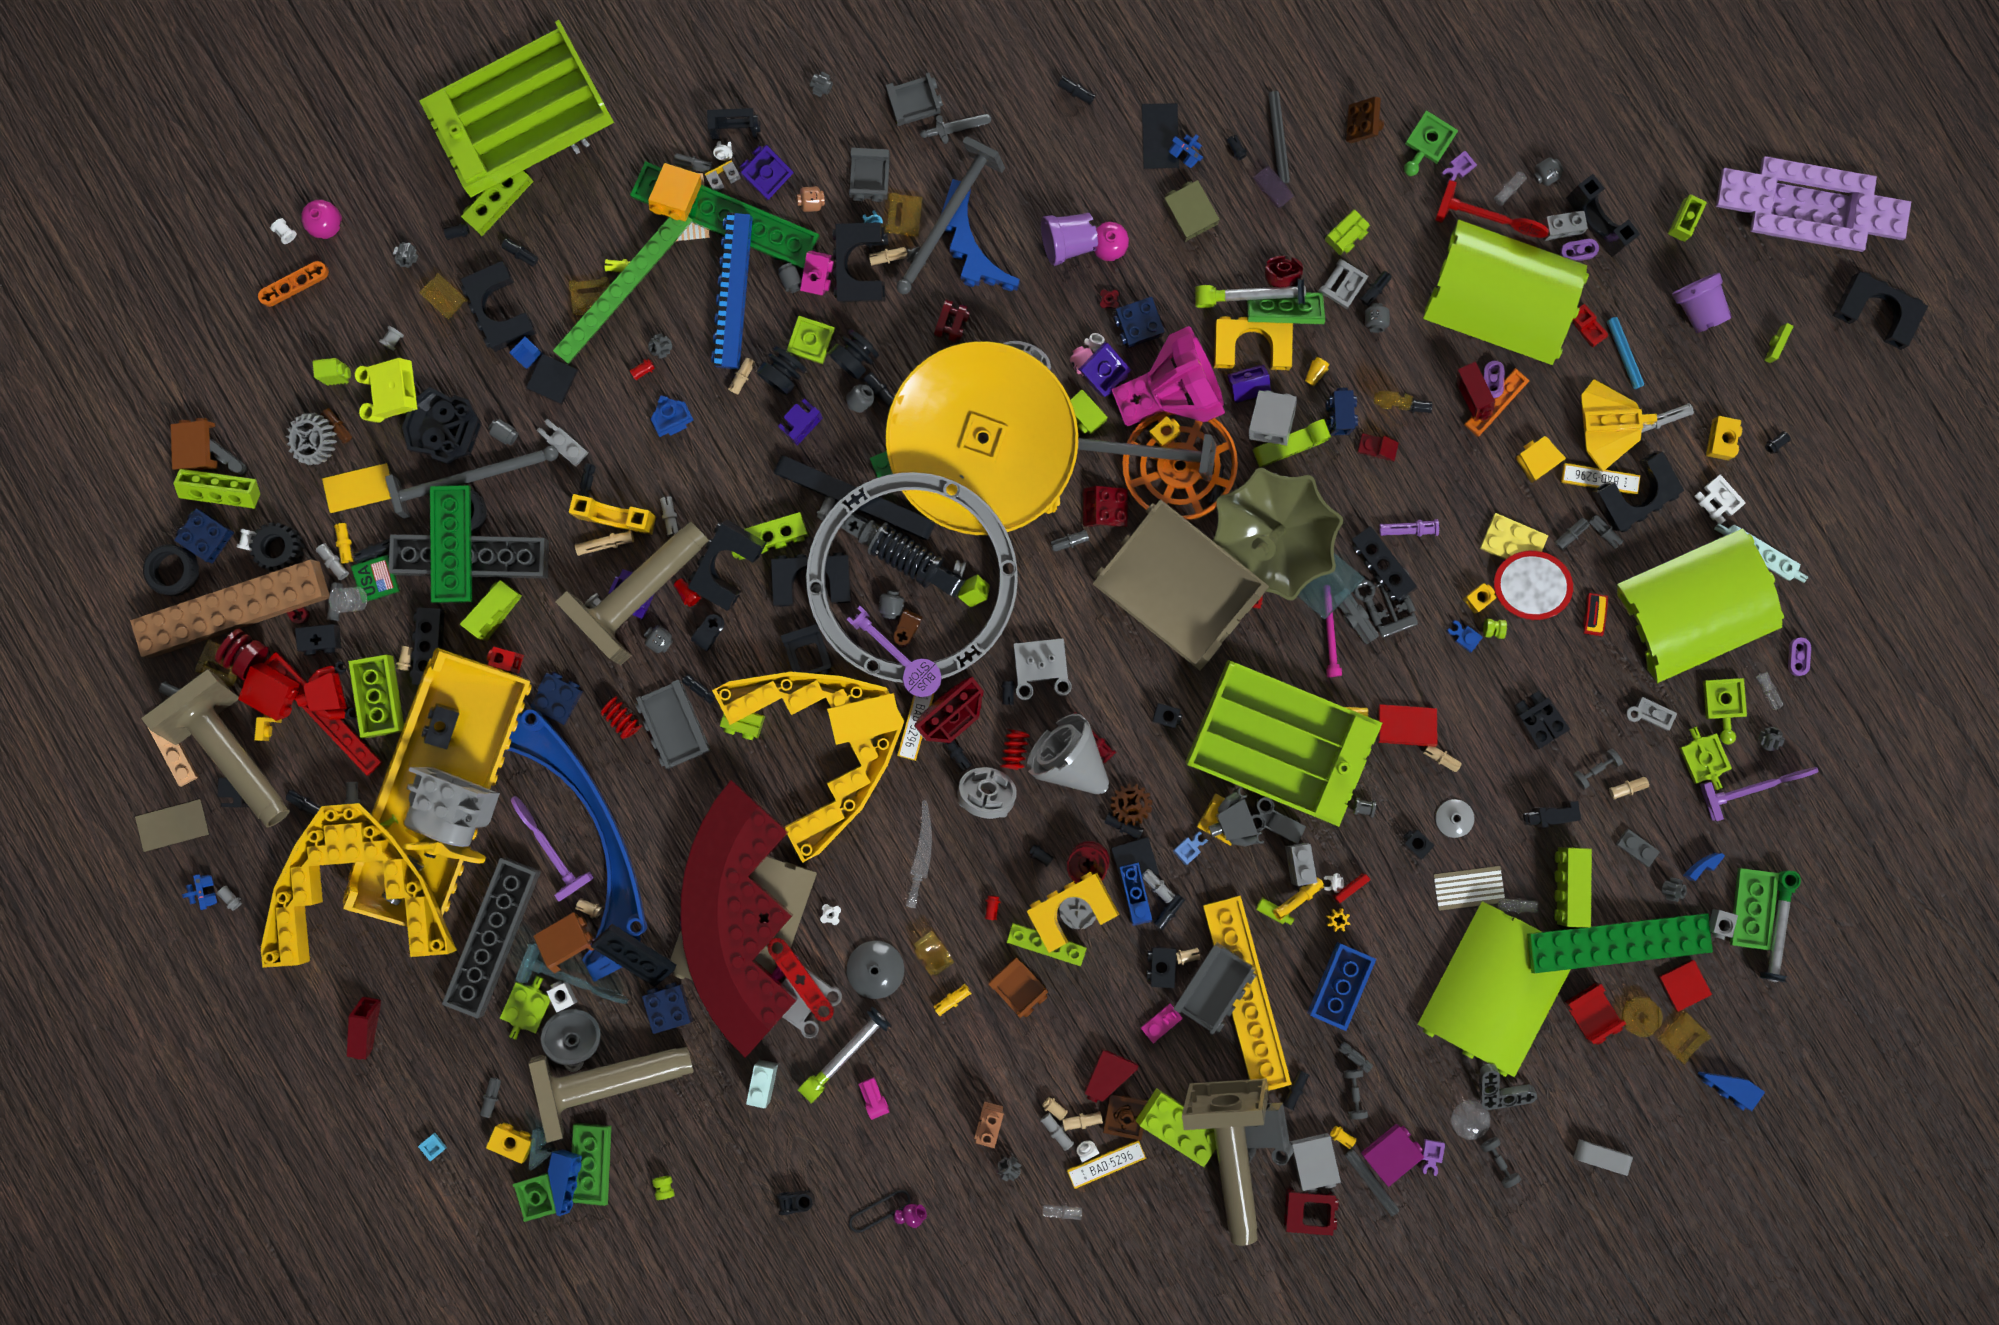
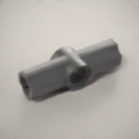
[1333,589,1379,645]

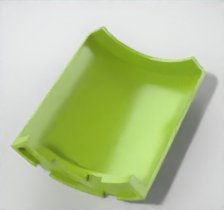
[1423,219,1589,365]
[1617,528,1784,683]
[1417,901,1571,1077]

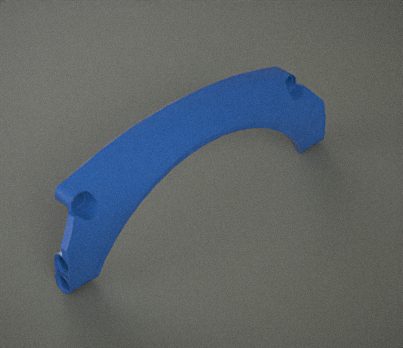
[505,710,647,982]

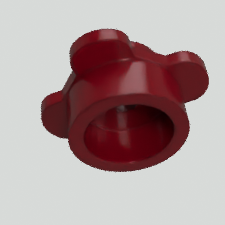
[1100,290,1119,309]

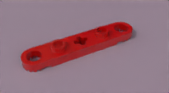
[768,938,834,1021]

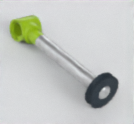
[1195,278,1306,308]
[797,1007,891,1103]

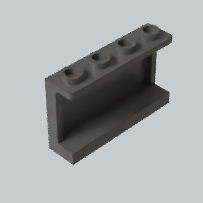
[635,679,711,769]
[1174,942,1256,1035]

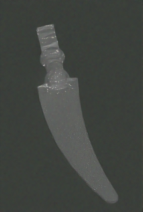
[905,800,932,908]

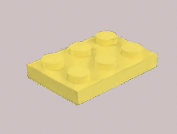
[1479,513,1548,560]

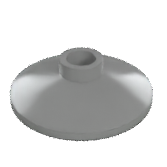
[1435,799,1474,838]

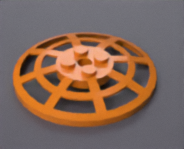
[1122,411,1238,520]

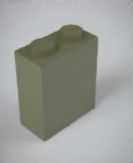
[1163,180,1220,242]

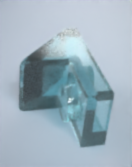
[528,1127,557,1170]

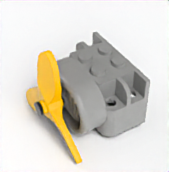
[403,767,500,863]

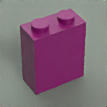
[1361,1124,1424,1187]

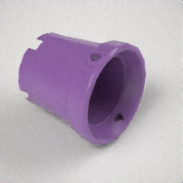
[1041,213,1098,266]
[1672,272,1732,333]

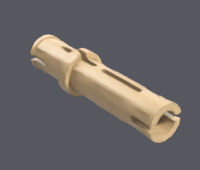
[575,530,634,556]

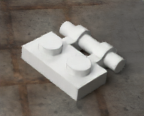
[1694,475,1745,524]

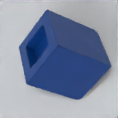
[509,337,543,369]

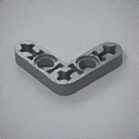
[1479,1064,1537,1110]

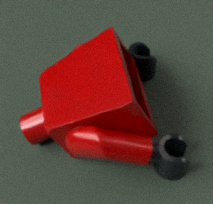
[296,661,357,720]

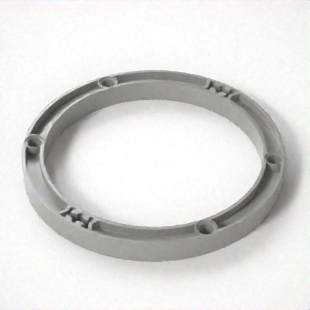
[806,472,1018,683]

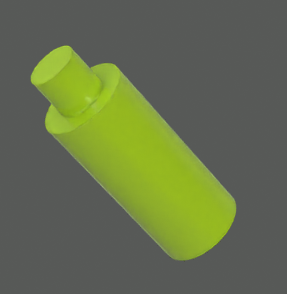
[1256,897,1295,925]

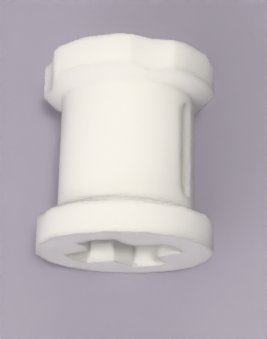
[270,218,297,244]
[236,529,256,551]

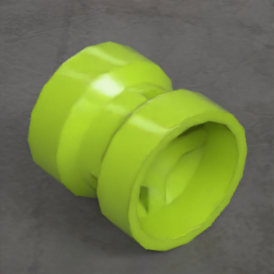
[1483,618,1507,639]
[652,1176,675,1200]

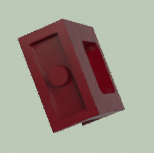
[1284,1189,1339,1236]

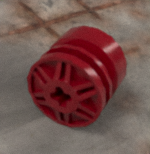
[215,629,268,680]
[1067,841,1110,884]

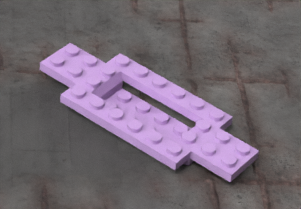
[1716,156,1911,252]

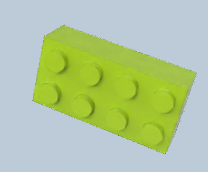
[348,655,404,738]
[1554,847,1592,927]
[1136,1088,1216,1167]

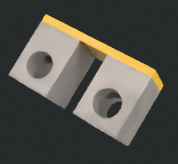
[705,160,741,191]

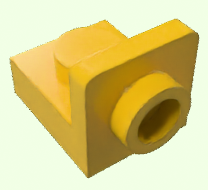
[255,714,282,741]

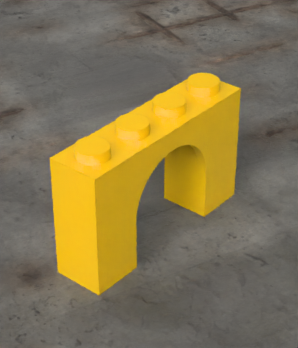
[1214,316,1293,370]
[569,494,656,535]
[1027,872,1120,953]

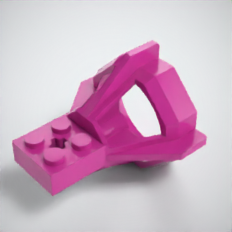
[1111,326,1225,426]

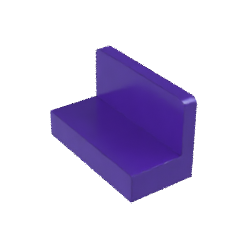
[1227,365,1271,403]

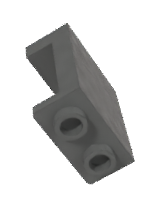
[886,72,943,126]
[849,148,890,202]

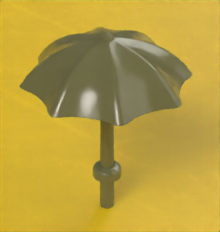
[1213,468,1343,600]

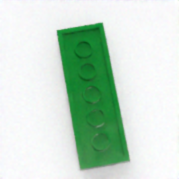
[430,485,472,603]

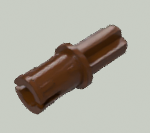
[320,408,352,444]

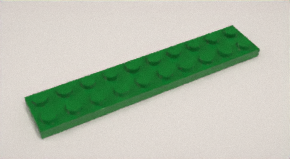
[630,161,820,270]
[1527,913,1713,973]

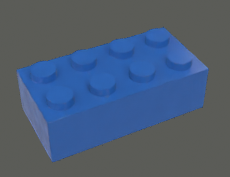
[1307,942,1376,1031]

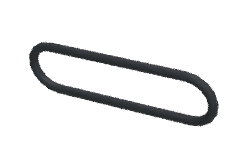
[849,1190,911,1233]

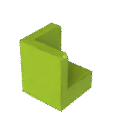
[958,575,990,607]

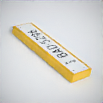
[1561,463,1641,495]
[897,693,935,761]
[1067,1140,1146,1189]

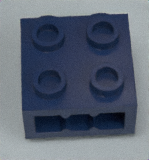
[1113,297,1165,348]
[1325,388,1358,436]
[174,509,234,564]
[642,982,693,1034]

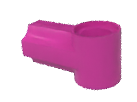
[859,1077,890,1120]

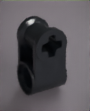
[691,614,725,652]
[776,1190,815,1215]

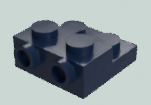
[530,672,583,725]

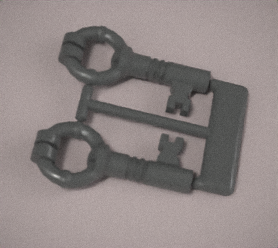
[1353,569,1418,638]

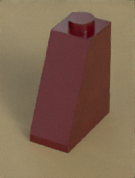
[347,997,381,1060]
[1084,1048,1139,1103]

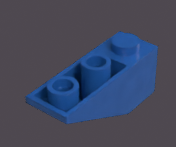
[1120,863,1152,926]
[1698,1072,1765,1111]
[548,1149,582,1216]

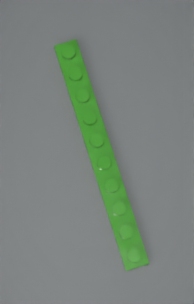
[553,216,693,364]

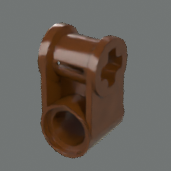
[894,609,923,647]

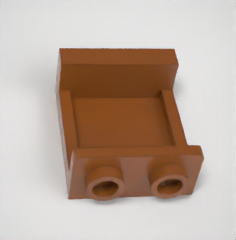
[171,418,217,471]
[533,912,594,973]
[988,956,1048,1018]

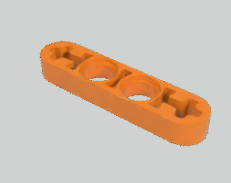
[258,261,329,307]

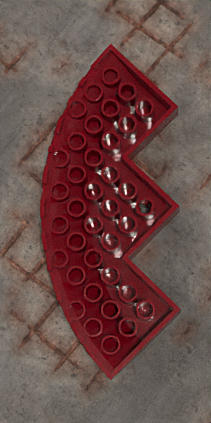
[680,780,798,1058]

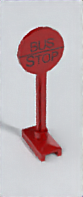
[1435,180,1549,238]

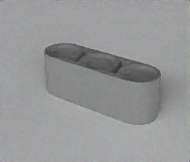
[1573,1139,1633,1176]

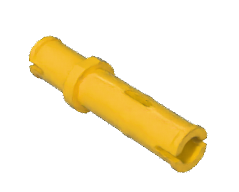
[1273,877,1324,920]

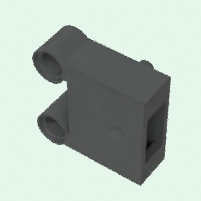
[1245,1103,1294,1165]

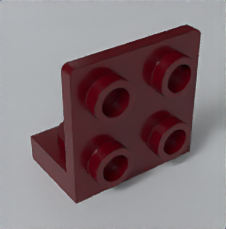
[1083,486,1128,527]

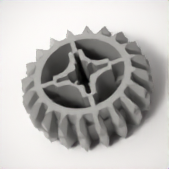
[285,413,337,465]

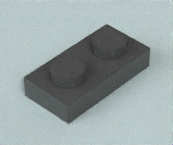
[1616,829,1660,867]

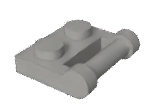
[1319,259,1369,309]

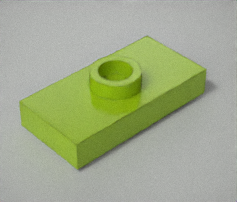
[1764,323,1793,363]

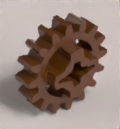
[1111,784,1152,826]

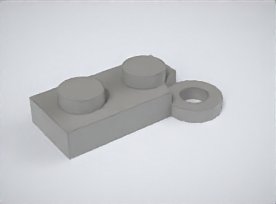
[1626,697,1677,731]

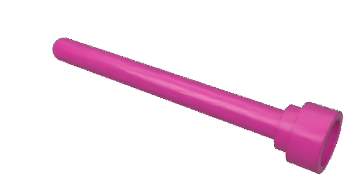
[1323,585,1342,677]

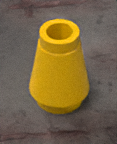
[1305,357,1330,386]

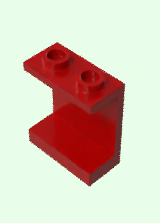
[1564,982,1626,1045]

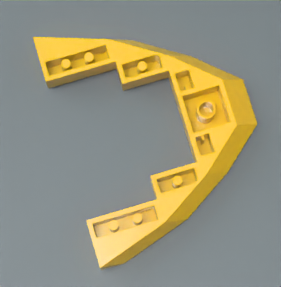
[712,672,904,863]
[261,803,457,968]

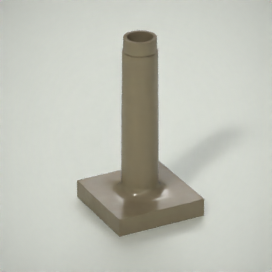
[555,521,709,665]
[141,669,290,827]
[529,1046,693,1143]
[1182,1078,1269,1246]

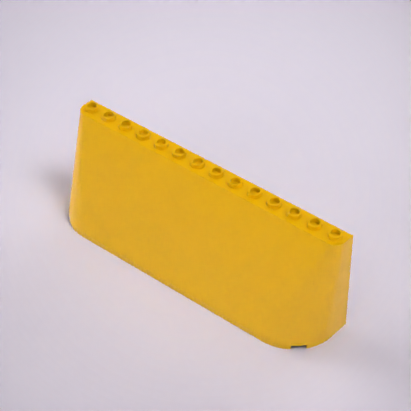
[343,648,532,927]

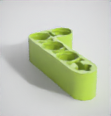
[1253,419,1331,467]

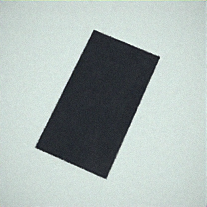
[1142,103,1179,169]

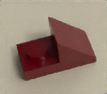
[1357,433,1399,462]

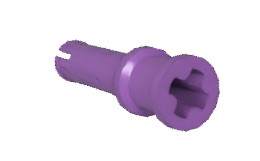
[1379,519,1439,537]

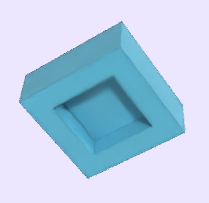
[418,1133,447,1161]

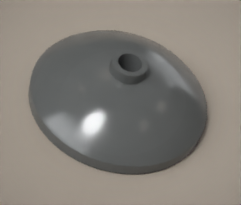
[847,940,905,999]
[541,1009,601,1065]

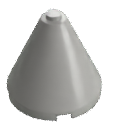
[1027,714,1109,795]

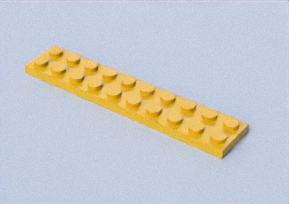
[1203,896,1292,1091]

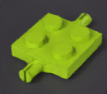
[1679,727,1732,790]
[500,975,551,1040]

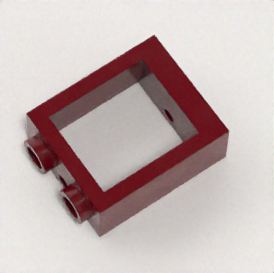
[1456,362,1495,421]

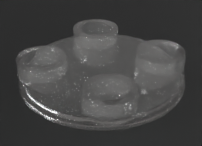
[1450,1100,1490,1140]

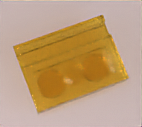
[419,273,467,320]

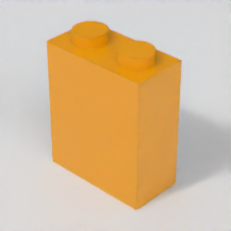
[648,163,701,222]

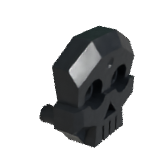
[402,387,482,464]

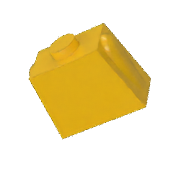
[1516,436,1566,483]

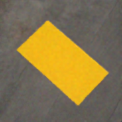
[322,463,391,513]
[828,693,902,745]

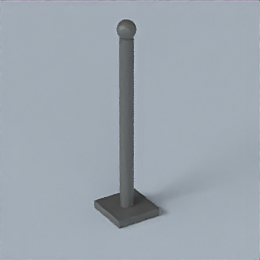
[896,136,1005,294]
[1078,434,1217,481]
[385,446,559,519]

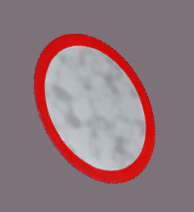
[1494,551,1573,620]

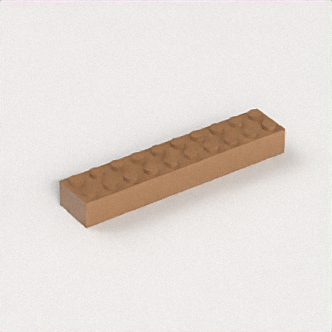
[130,560,330,658]

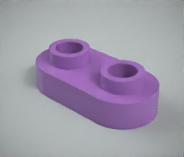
[1560,239,1599,261]
[1484,361,1505,398]
[1788,638,1811,676]

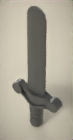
[920,114,991,144]

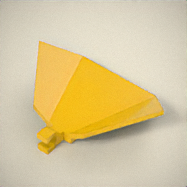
[1581,379,1657,472]

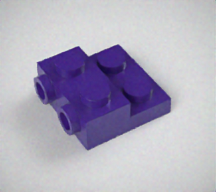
[739,145,794,200]
[1078,342,1131,397]

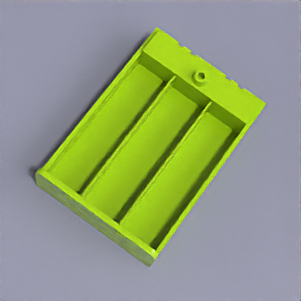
[419,20,614,198]
[1185,660,1382,827]

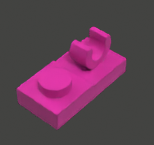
[1141,1003,1183,1043]

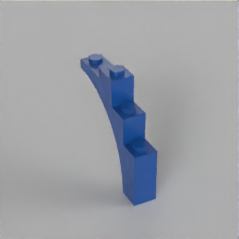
[941,179,1020,291]

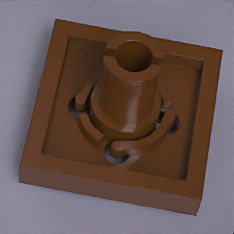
[1346,96,1384,143]
[1103,1094,1148,1140]

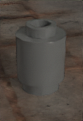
[778,263,802,293]
[488,419,519,446]

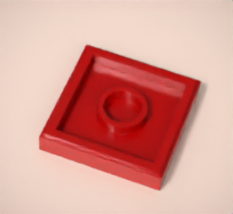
[1658,959,1712,1012]

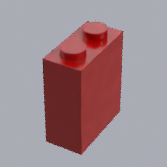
[238,663,299,721]

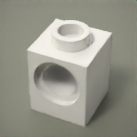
[546,980,578,1013]

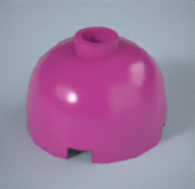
[301,200,342,239]
[1094,222,1129,261]

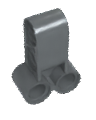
[1251,797,1306,844]

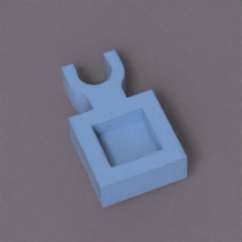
[1173,831,1208,865]

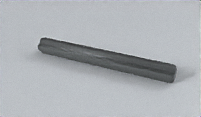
[1268,91,1290,184]

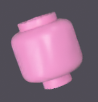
[1070,346,1094,376]

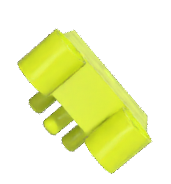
[355,358,417,423]

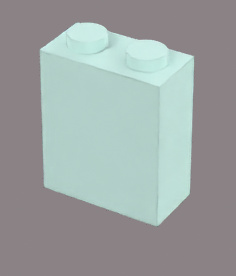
[746,1059,778,1108]

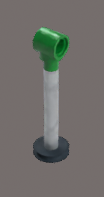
[1759,871,1801,983]

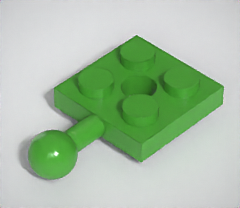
[1404,110,1458,176]

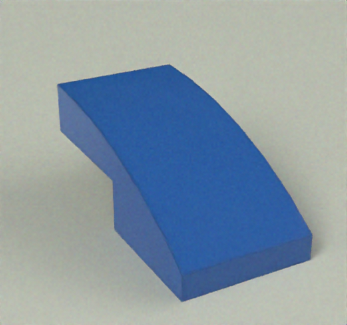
[1683,853,1725,881]

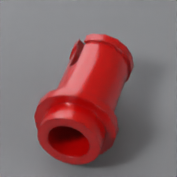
[630,359,655,381]
[984,895,1001,920]

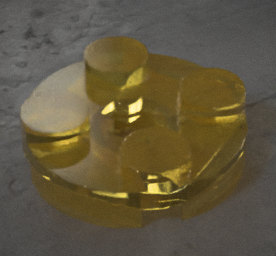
[1373,391,1413,410]
[1622,997,1663,1037]

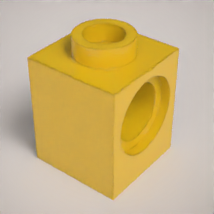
[1150,416,1180,447]
[1463,583,1496,614]

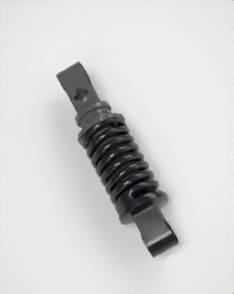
[836,502,966,597]

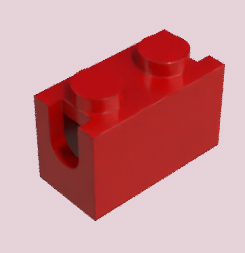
[487,646,524,673]

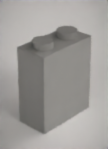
[1249,391,1297,446]
[1285,843,1317,886]
[1290,1133,1341,1193]

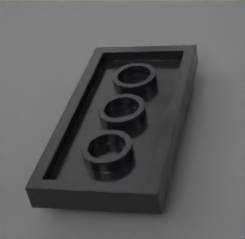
[591,924,676,987]

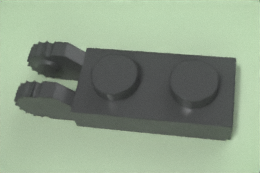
[210,437,248,475]

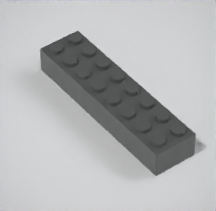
[389,535,549,579]
[442,857,541,1019]

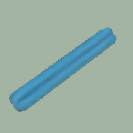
[1607,317,1644,389]

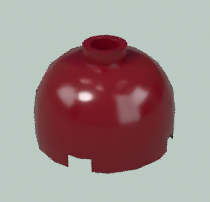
[1265,256,1303,287]

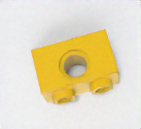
[1706,416,1742,460]
[486,1123,535,1164]

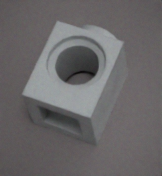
[1709,909,1738,940]

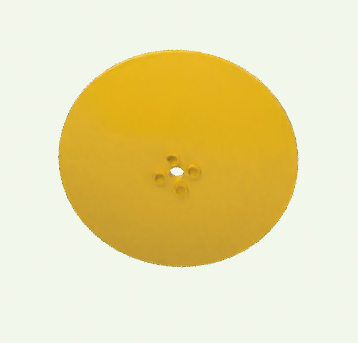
[886,341,1078,535]

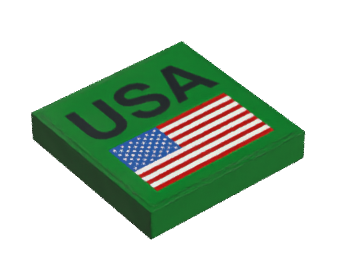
[351,555,400,603]

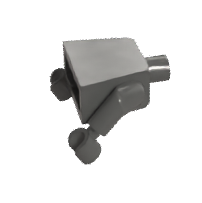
[1208,787,1264,847]

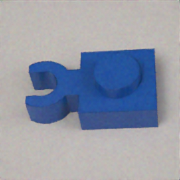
[1446,620,1483,653]

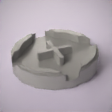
[1059,897,1096,929]

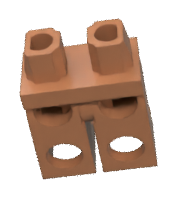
[974,1101,1004,1148]

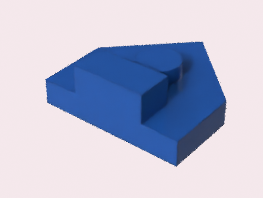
[651,395,694,437]

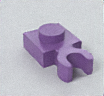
[1441,151,1477,183]
[1422,1139,1445,1176]

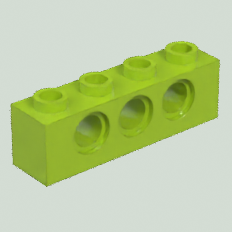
[461,171,534,236]
[173,469,260,509]
[732,512,808,560]
[1007,923,1087,966]

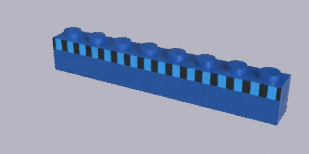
[711,212,753,370]

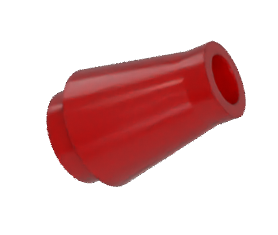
[673,578,701,607]

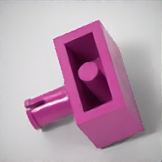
[800,251,834,296]

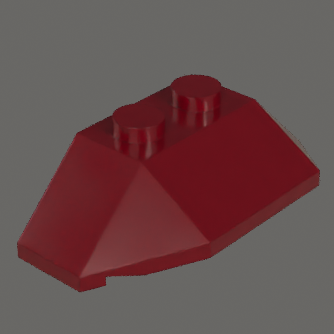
[914,676,984,743]

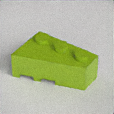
[460,580,522,641]

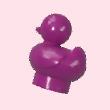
[893,1204,927,1228]

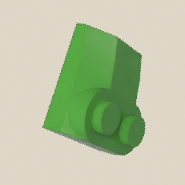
[513,1173,556,1222]

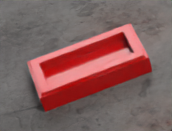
[1333,874,1370,903]

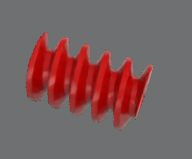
[600,696,642,739]
[1000,729,1030,770]

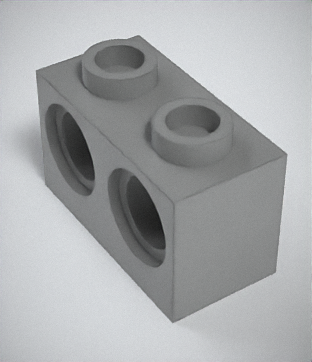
[1541,211,1588,241]

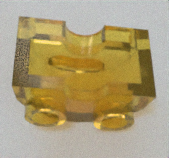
[914,931,954,976]

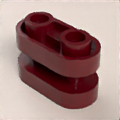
[934,299,970,343]

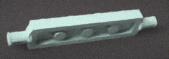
[1714,523,1808,583]

